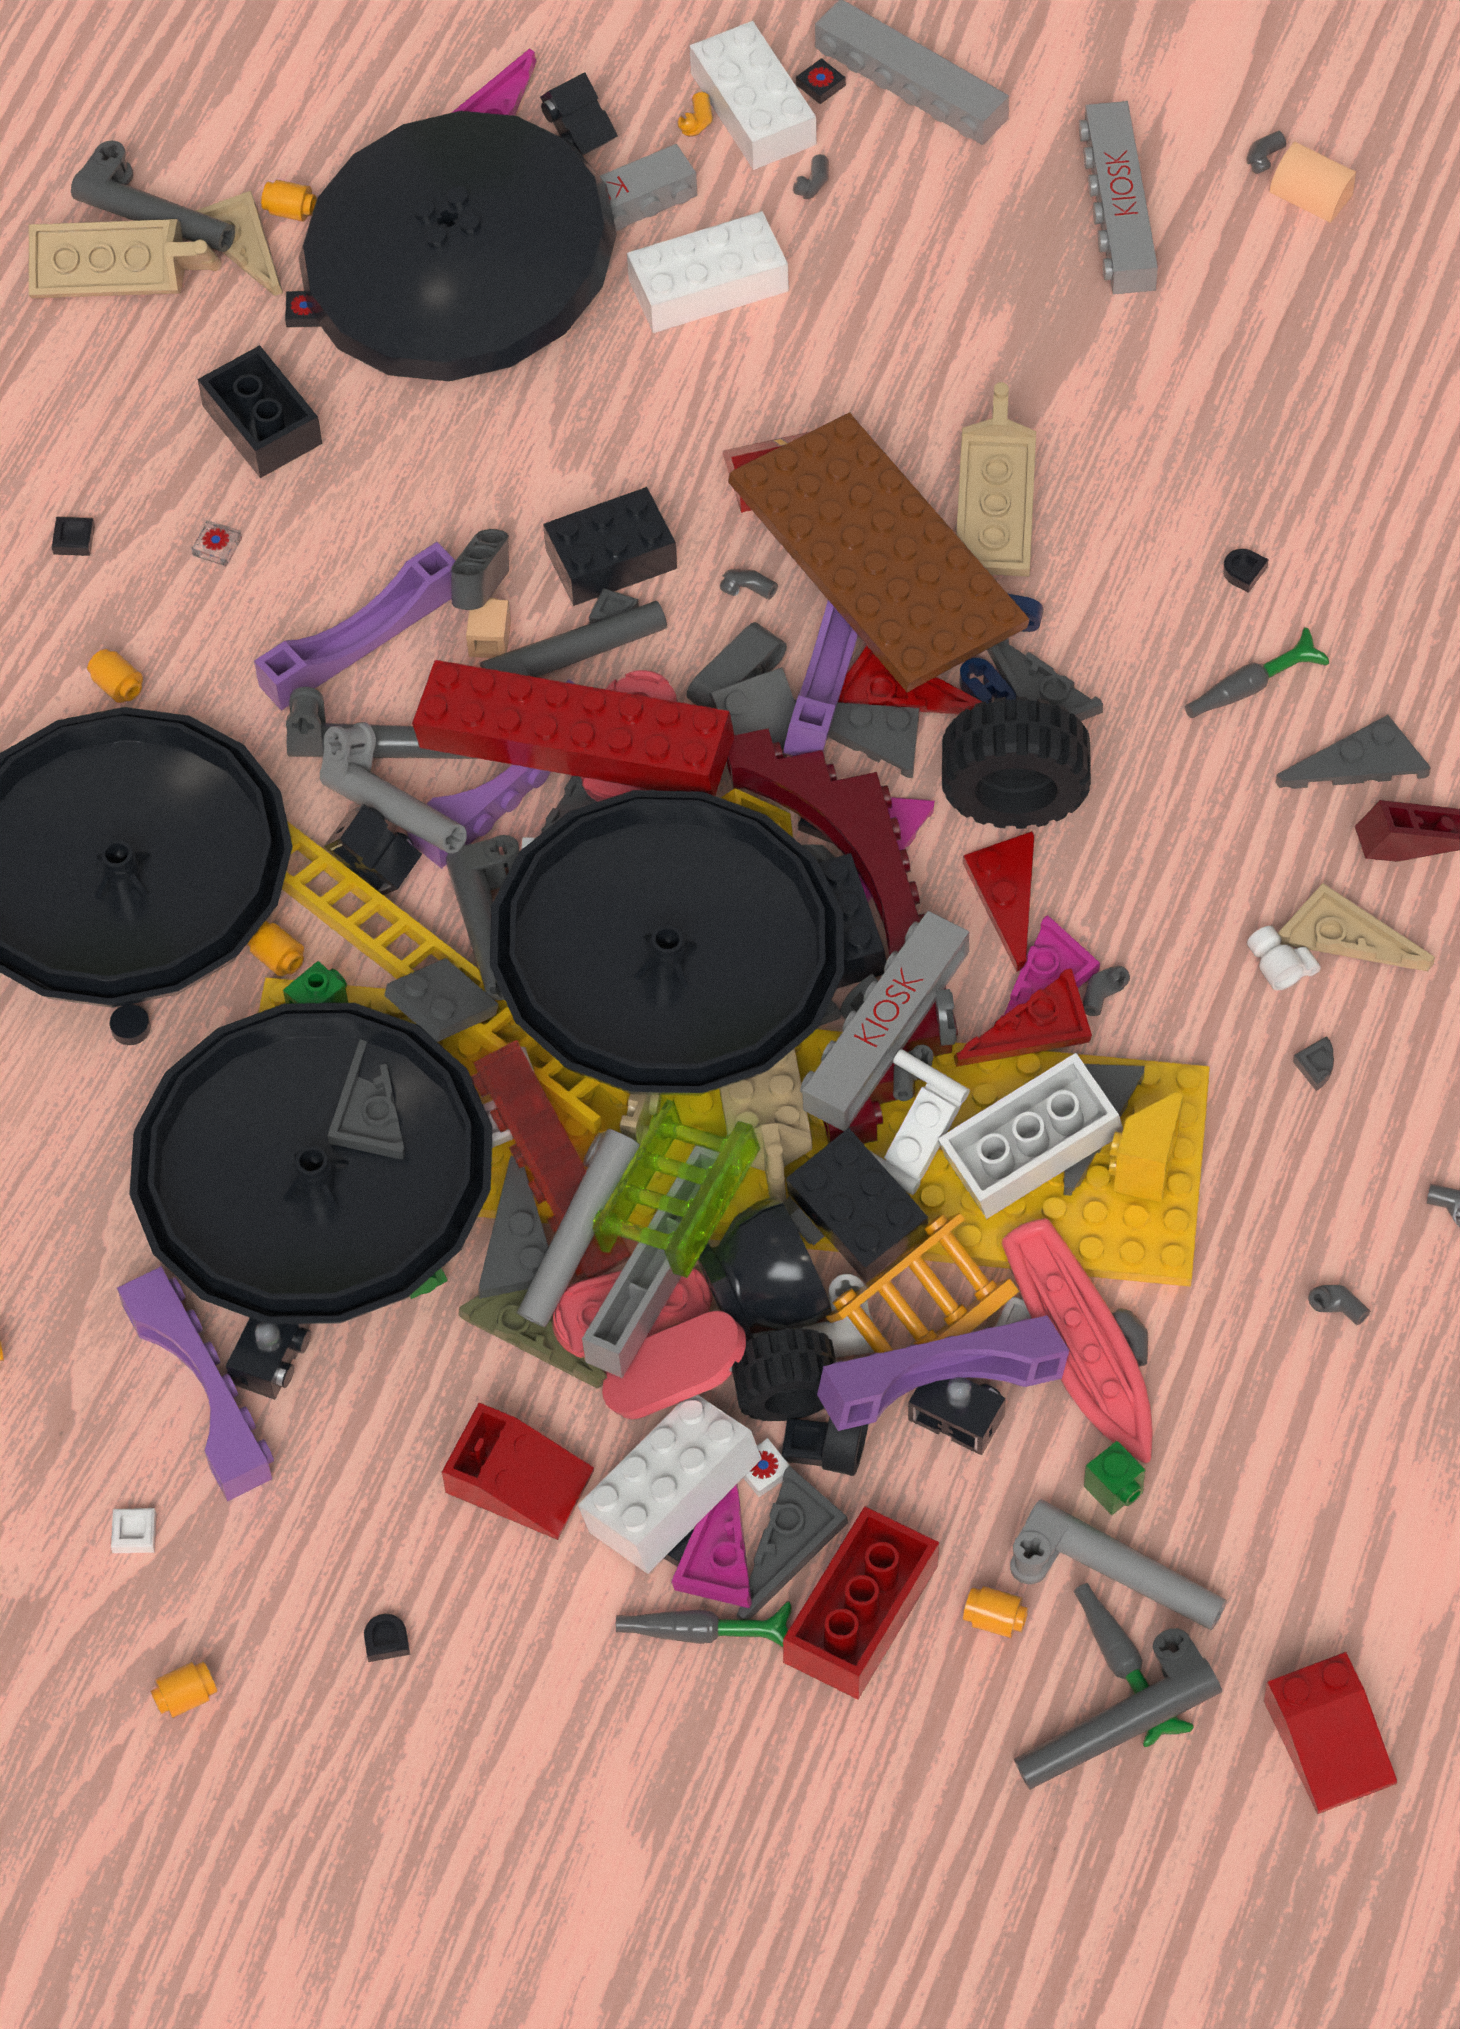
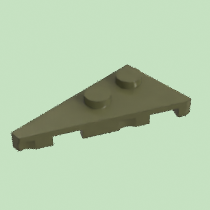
[458,1289,607,1389]

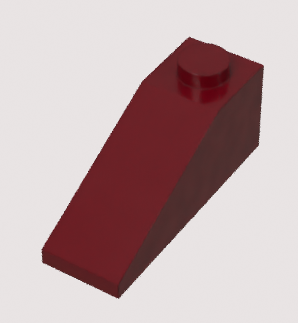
[1354,800,1460,862]

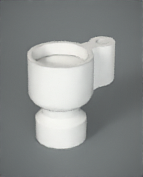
[1247,926,1321,991]

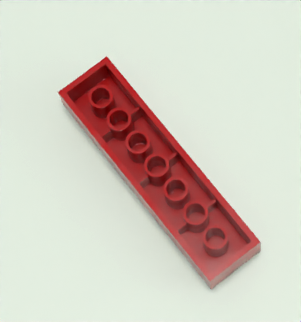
[412,660,735,796]

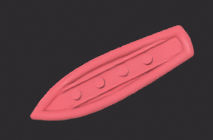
[1002,1218,1153,1464]

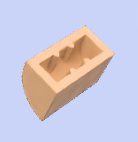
[1269,141,1356,223]

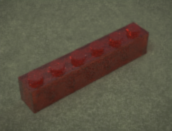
[470,1040,631,1279]

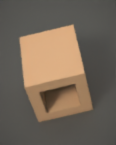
[466,597,511,658]

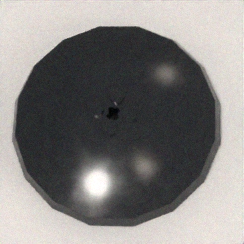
[299,111,617,382]
[0,707,293,1008]
[490,790,844,1096]
[129,1003,492,1325]

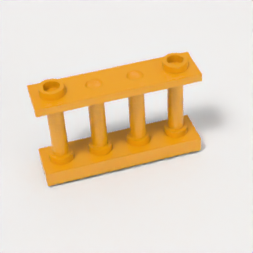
[826,1213,1020,1353]

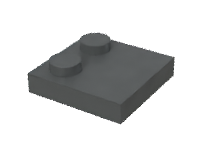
[709,667,796,749]
[384,958,498,1042]

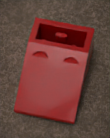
[442,1402,594,1540]

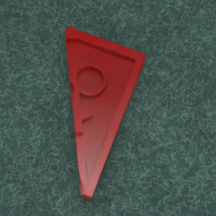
[838,646,982,714]
[963,831,1034,972]
[954,968,1092,1067]

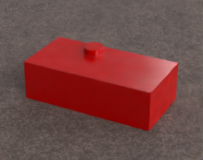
[783,1506,940,1700]

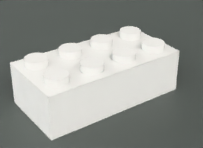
[690,21,817,170]
[627,211,789,333]
[938,1053,1123,1219]
[578,1395,762,1574]

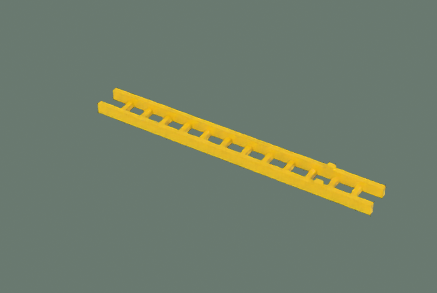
[282,821,630,1134]

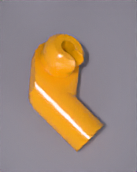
[678,92,713,137]

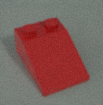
[1264,1652,1397,1815]

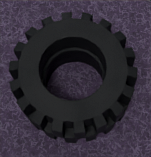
[732,1328,837,1421]

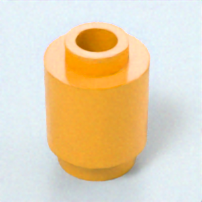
[261,180,317,222]
[87,649,143,703]
[247,921,304,976]
[963,1586,1028,1638]
[150,1661,218,1718]

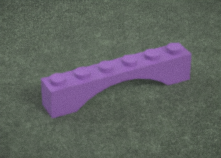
[254,542,455,711]
[783,600,858,756]
[407,679,575,869]
[117,1266,274,1502]
[817,1315,1069,1431]

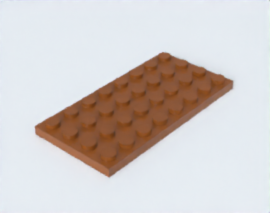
[728,412,1030,692]

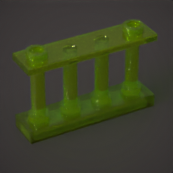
[592,1099,761,1278]

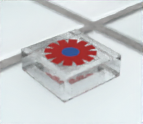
[191,520,242,566]

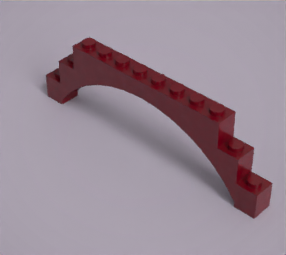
[726,728,958,1144]

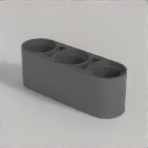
[451,529,509,610]
[686,622,787,708]

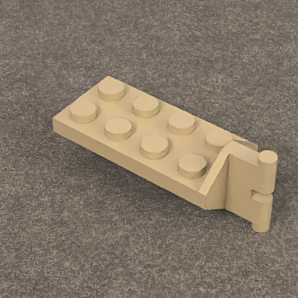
[29,219,222,299]
[956,382,1036,577]
[719,1048,812,1202]

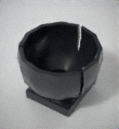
[691,1195,832,1342]

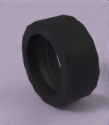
[821,1417,869,1476]

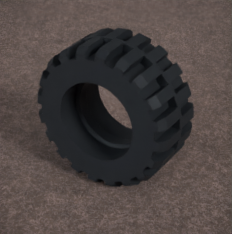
[942,697,1091,829]

